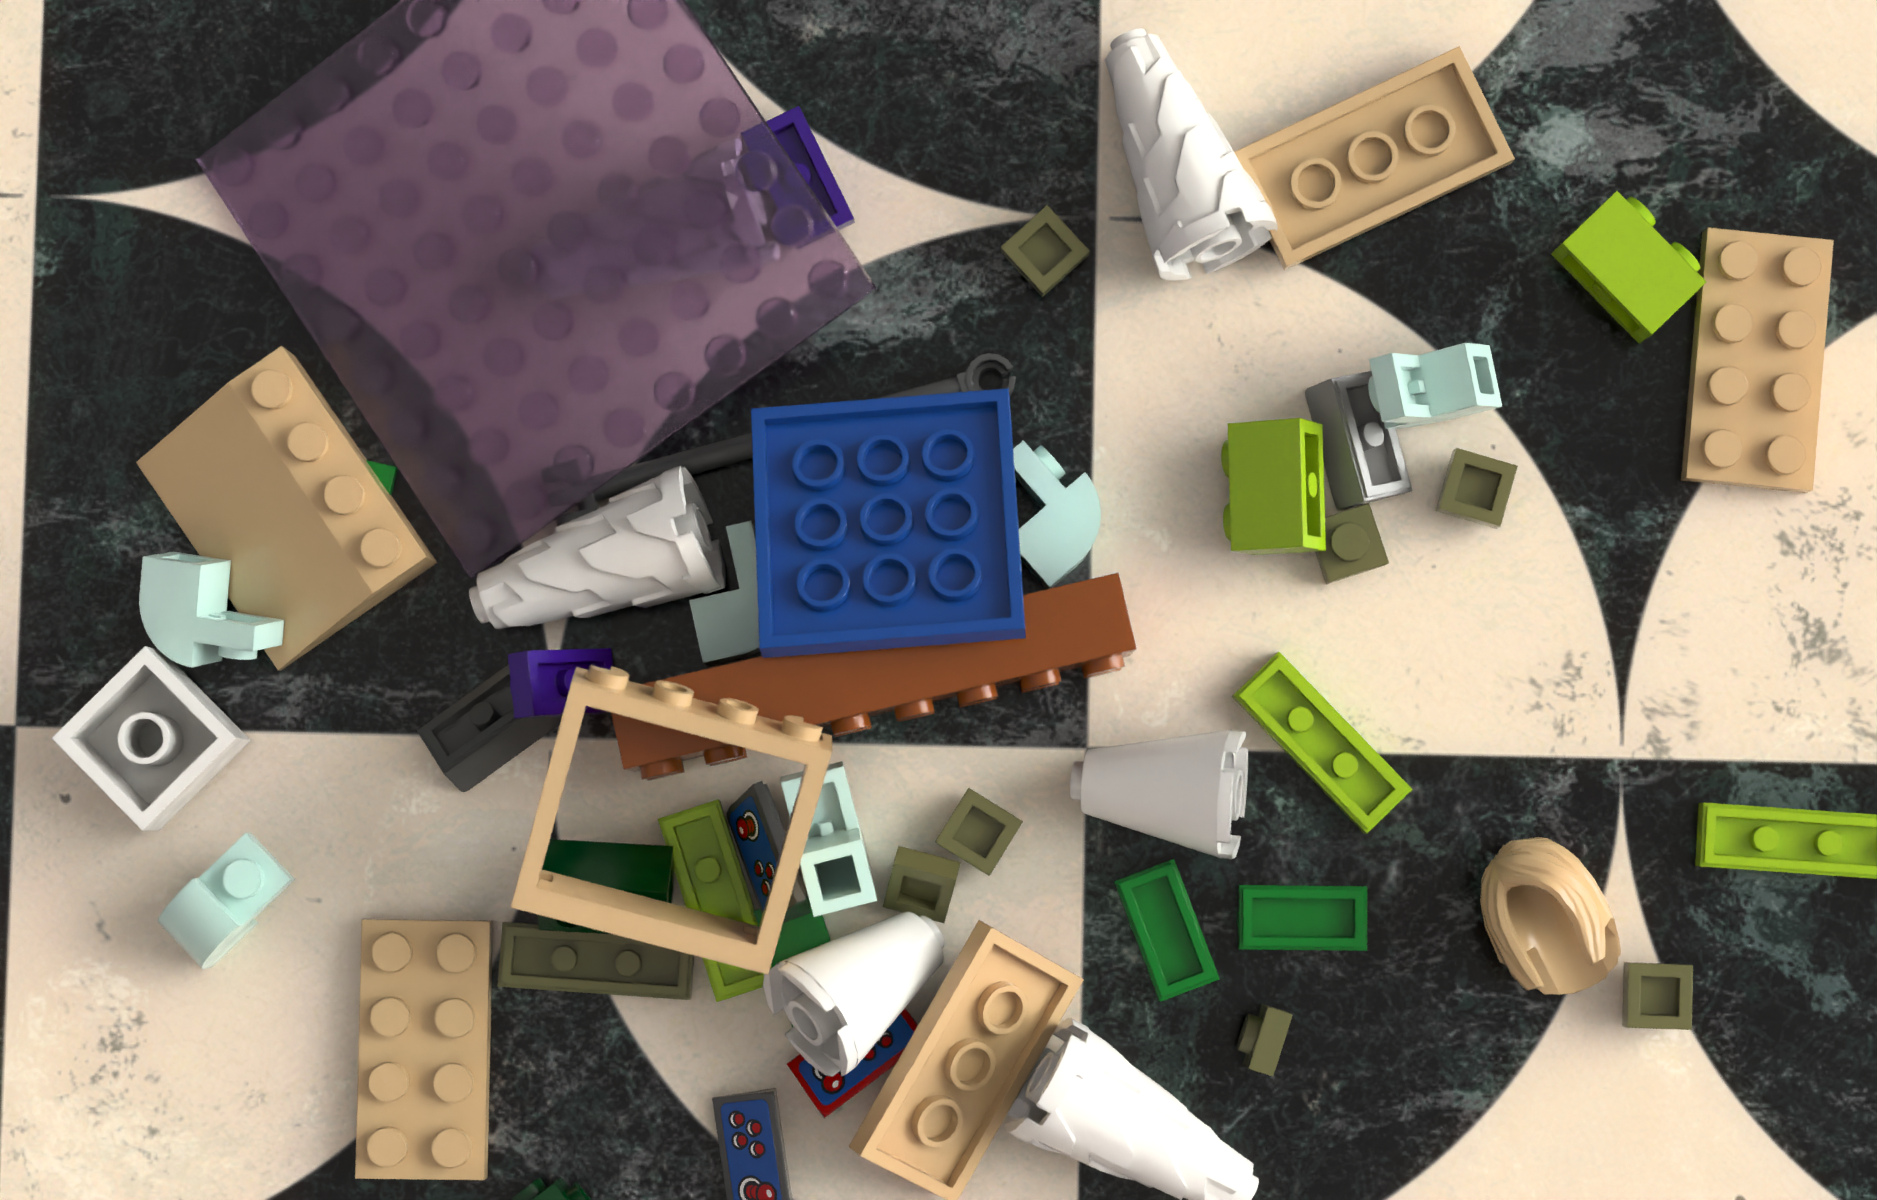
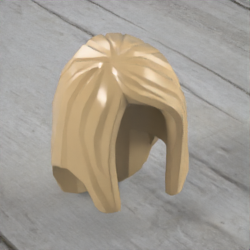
[1480,837,1621,995]

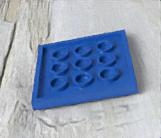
[751,388,1026,658]

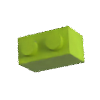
[1551,191,1706,344]
[1221,418,1326,555]

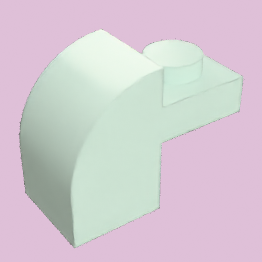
[1368,343,1502,429]
[1013,440,1101,590]
[689,521,760,666]
[139,552,284,668]
[780,761,877,917]
[158,833,295,969]

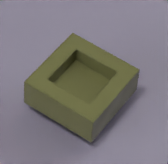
[1000,205,1090,297]
[1435,448,1518,529]
[1315,503,1389,585]
[935,788,1023,876]
[883,846,961,923]
[1622,962,1693,1030]
[1237,1004,1293,1077]

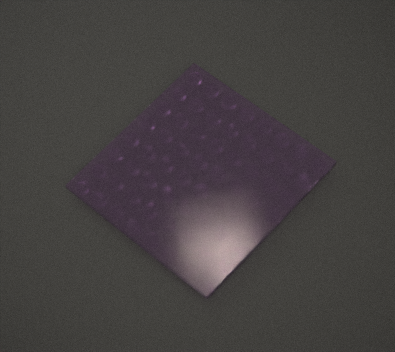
[196,0,878,578]

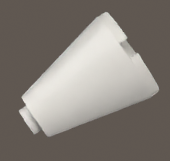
[1070,729,1248,859]
[763,911,945,1077]

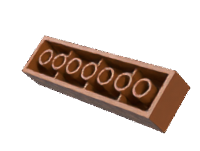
[611,573,1137,781]

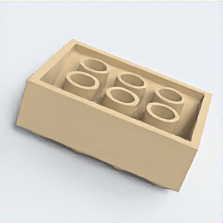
[136,346,438,671]

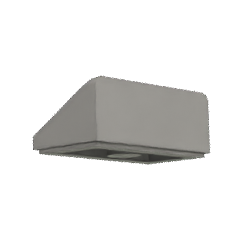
[1305,371,1412,510]

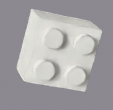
[51,646,251,831]

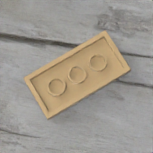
[1234,46,1515,270]
[1681,228,1834,493]
[355,919,493,1180]
[848,920,1084,1200]

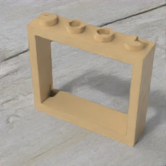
[511,665,832,975]

